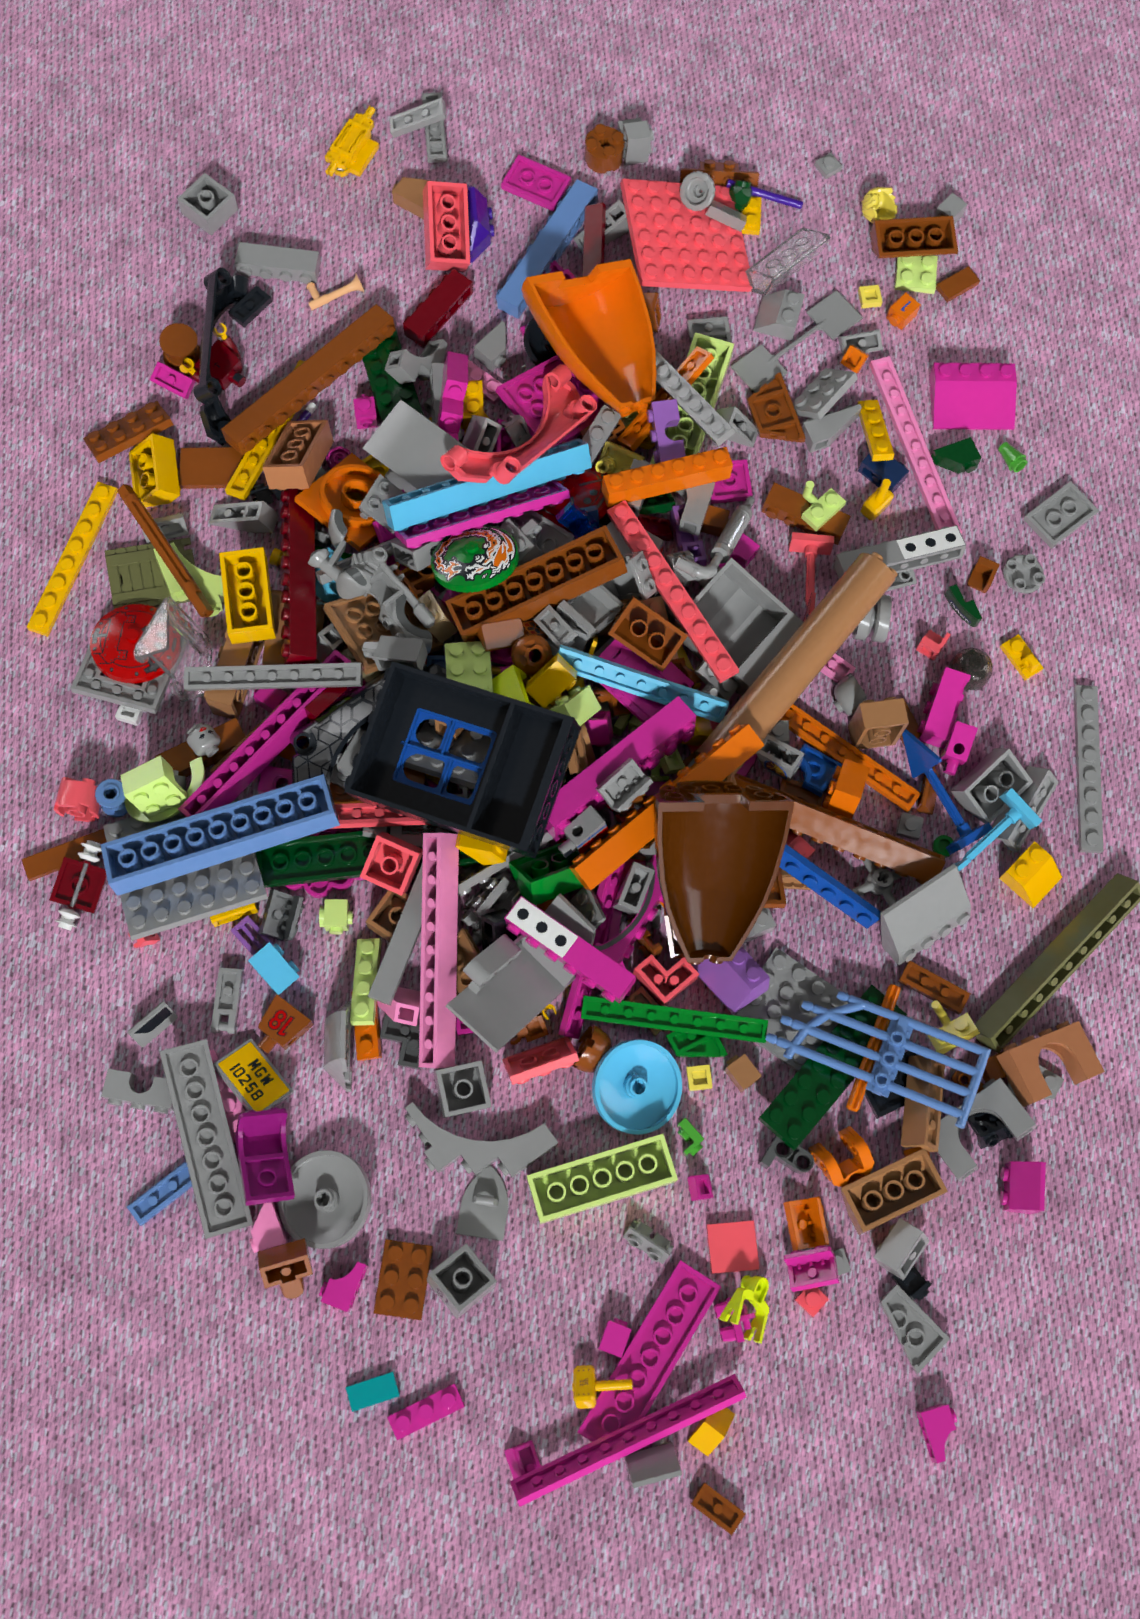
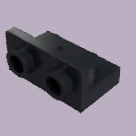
[967,1112,1014,1149]

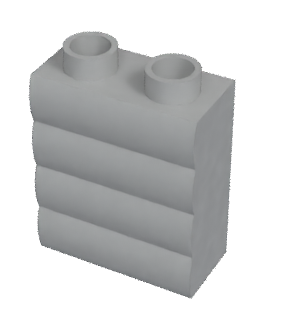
[668,558,803,696]

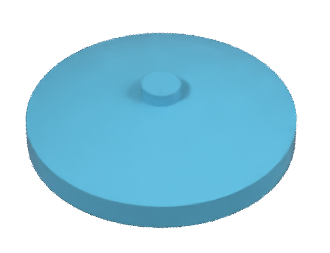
[592,1039,682,1135]

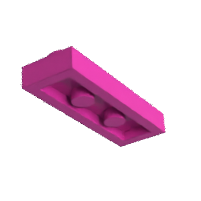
[387,1383,465,1440]

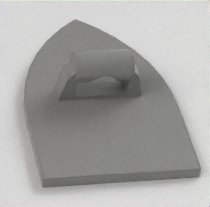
[456,1166,508,1241]

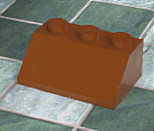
[608,596,688,672]

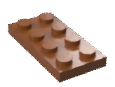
[83,401,173,463]

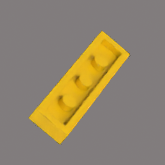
[857,400,894,461]

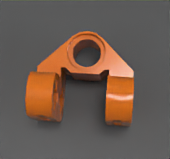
[808,1126,874,1187]

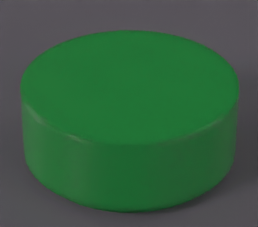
[932,835,954,858]

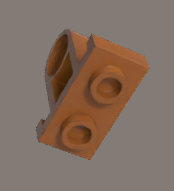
[393,562,436,602]

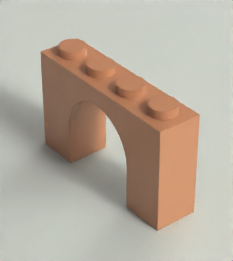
[996,1021,1105,1107]

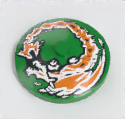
[431,525,519,593]

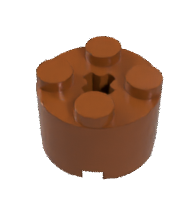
[584,124,624,174]

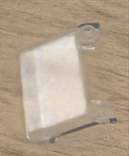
[133,597,213,702]

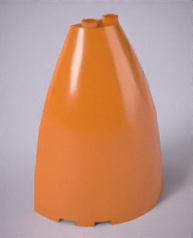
[521,259,656,417]

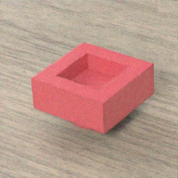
[795,1288,829,1317]

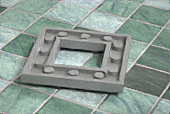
[71,636,187,714]

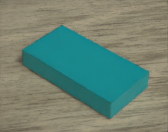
[346,1372,400,1412]

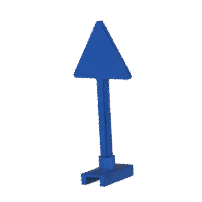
[902,729,992,855]

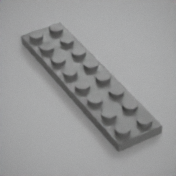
[159,1039,253,1239]

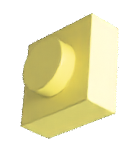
[858,285,883,309]
[686,1064,713,1091]

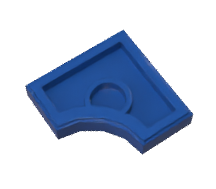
[799,743,842,797]

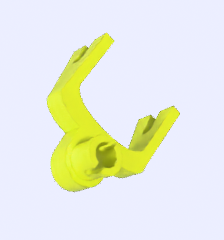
[719,1275,769,1344]

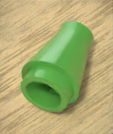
[998,442,1028,473]

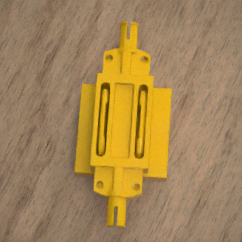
[325,106,379,177]

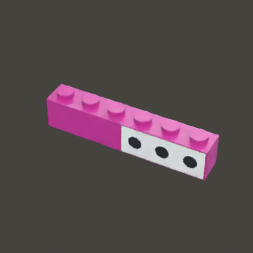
[504,896,636,1004]

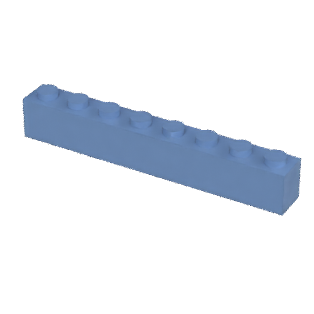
[496,179,598,319]

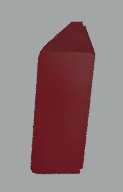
[305,687,347,721]

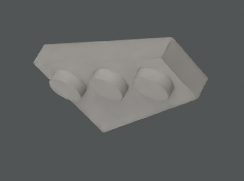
[879,1284,950,1374]

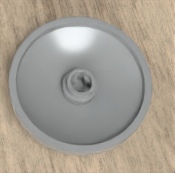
[278,1150,371,1249]

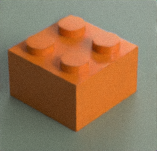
[822,758,870,819]

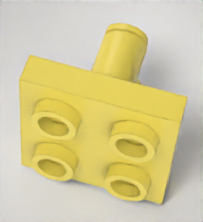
[595,441,646,474]

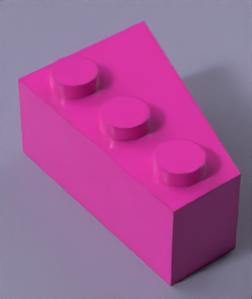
[917,667,971,749]

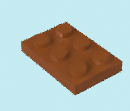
[373,1239,433,1321]

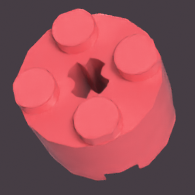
[53,777,102,822]

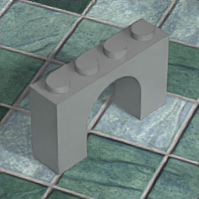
[628,459,715,536]
[937,1078,1037,1182]

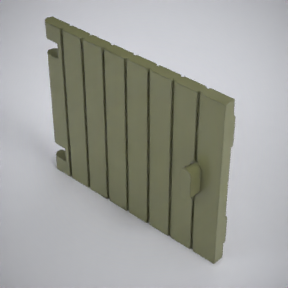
[104,537,195,609]

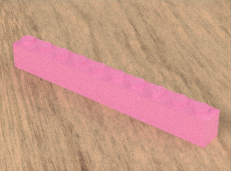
[419,833,459,1069]

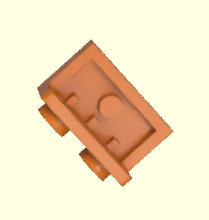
[783,1196,829,1251]

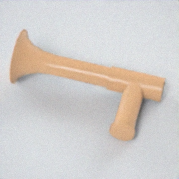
[306,273,365,310]

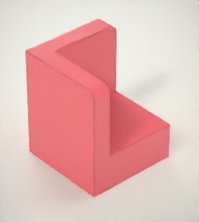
[916,630,951,661]

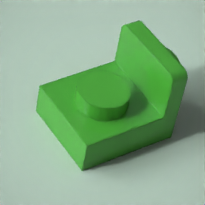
[677,1118,704,1157]

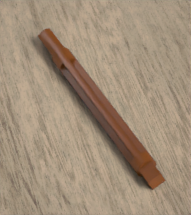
[117,484,214,617]

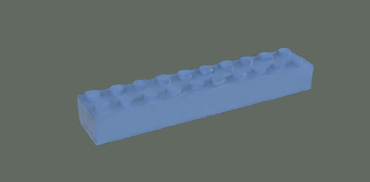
[100,774,340,896]

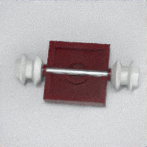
[49,840,107,931]

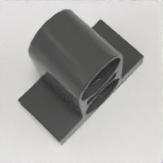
[759,1136,814,1174]

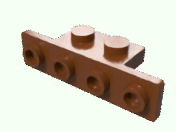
[679,159,759,188]

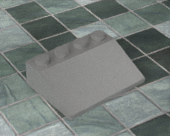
[881,864,971,965]

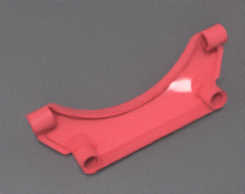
[440,364,597,484]

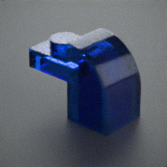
[556,501,600,539]

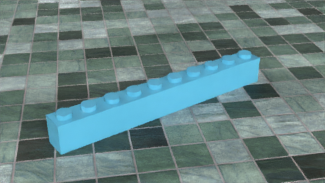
[382,438,592,531]

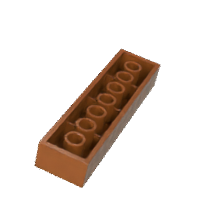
[445,525,627,642]

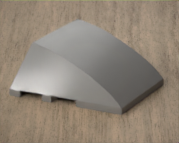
[323,1001,352,1092]

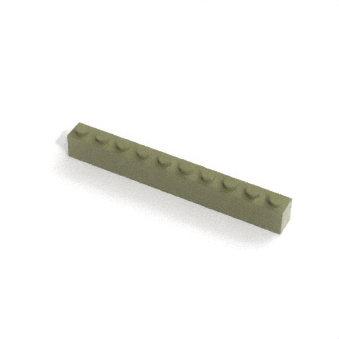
[975,873,1140,1053]

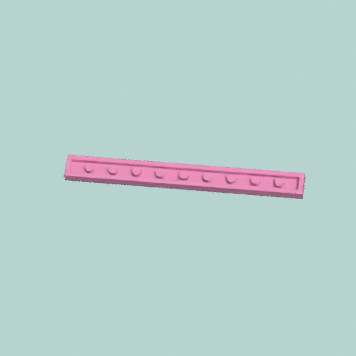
[869,356,962,534]

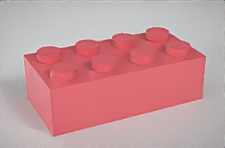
[423,181,470,272]

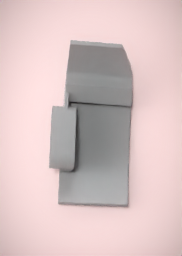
[363,399,488,525]
[445,893,596,1052]

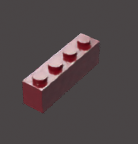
[403,269,473,348]

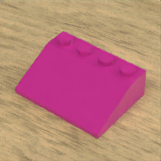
[929,363,1017,430]

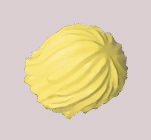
[862,187,897,223]

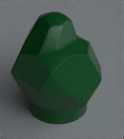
[729,180,753,211]

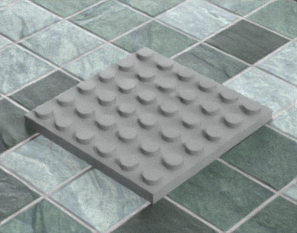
[103,797,268,941]

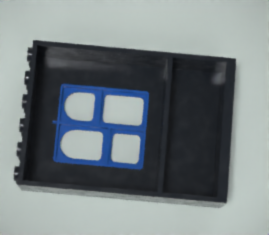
[344,661,581,859]

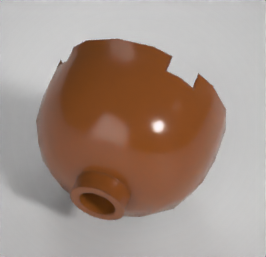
[572,1025,612,1073]

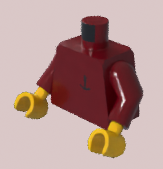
[180,323,246,390]

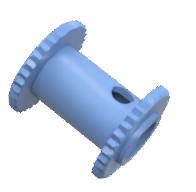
[95,778,128,818]

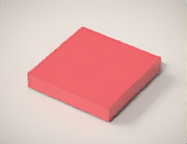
[706,1220,759,1274]

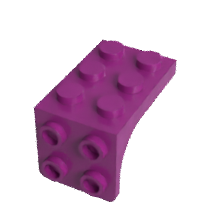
[235,1107,295,1206]

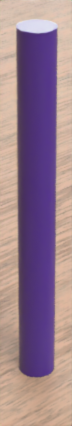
[726,179,803,210]

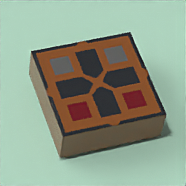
[522,620,549,639]

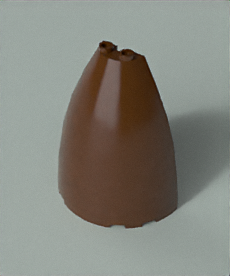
[654,780,794,965]

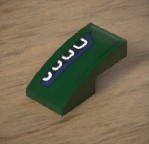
[945,584,982,628]

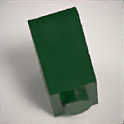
[931,437,982,474]

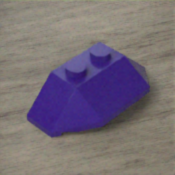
[465,183,494,263]

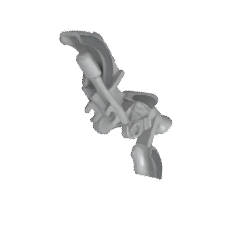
[308,509,435,653]

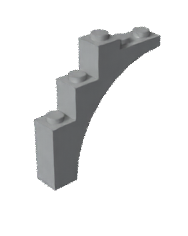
[405,1102,558,1178]

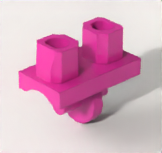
[713,1297,756,1343]

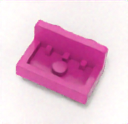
[784,1246,839,1292]

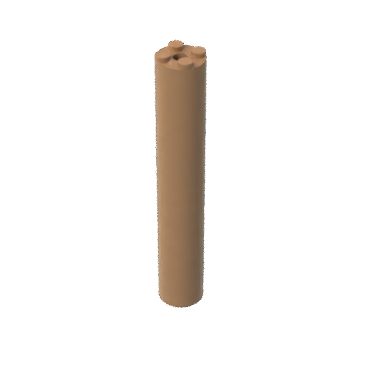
[695,552,898,780]

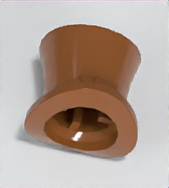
[159,323,200,376]

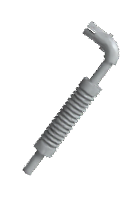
[674,496,755,580]

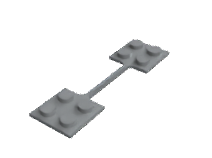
[731,290,863,393]

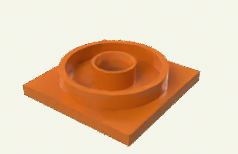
[294,453,384,552]

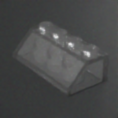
[746,227,831,296]

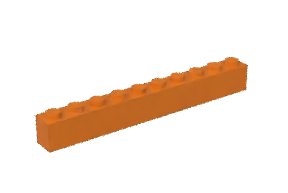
[569,723,765,890]

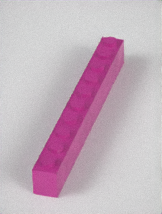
[178,649,352,818]

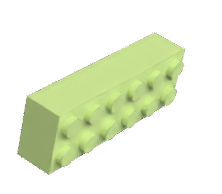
[527,1134,678,1224]

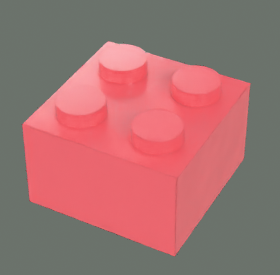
[360,831,423,896]

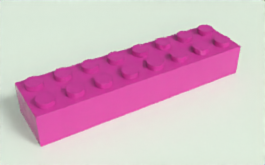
[546,696,696,842]

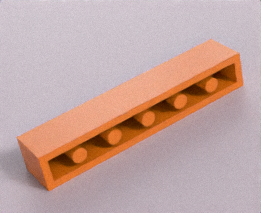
[601,447,733,508]

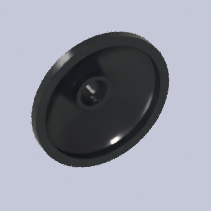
[523,318,557,366]

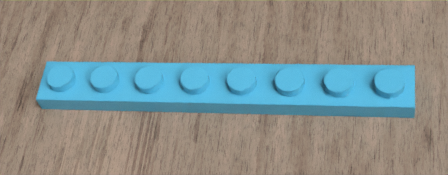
[557,644,729,723]

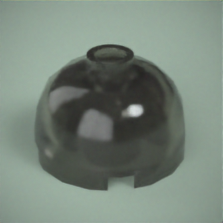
[949,647,993,691]

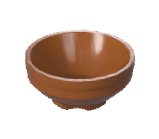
[511,634,552,675]

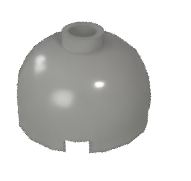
[833,673,867,717]

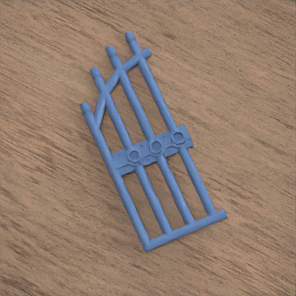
[765,991,991,1129]

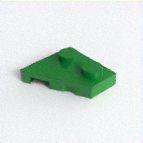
[666,1031,728,1057]

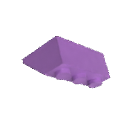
[691,946,770,1015]

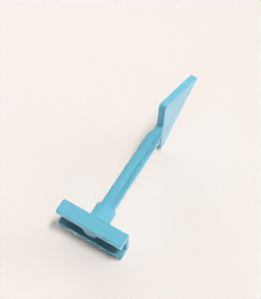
[955,788,1042,871]

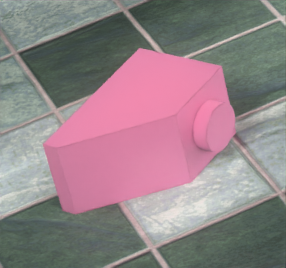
[249,1202,289,1253]

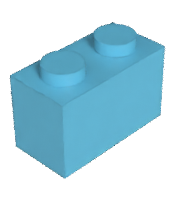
[248,942,300,995]

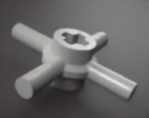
[851,859,902,907]

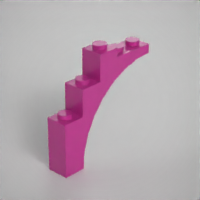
[437,351,468,440]

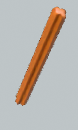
[846,984,901,1112]

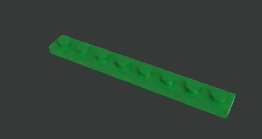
[581,996,768,1043]

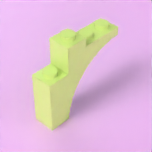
[153,542,224,618]

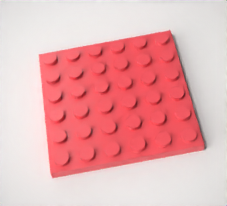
[620,178,754,292]

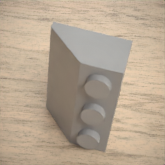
[950,748,1033,824]

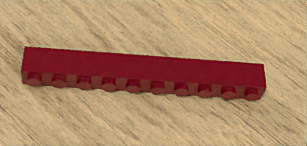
[280,489,317,665]

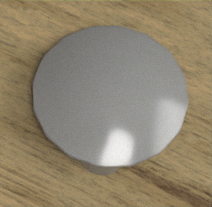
[1003,554,1045,594]

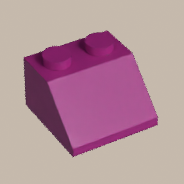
[1000,1161,1046,1214]

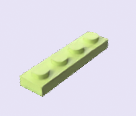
[350,938,381,1026]

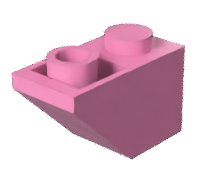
[377,987,420,1026]

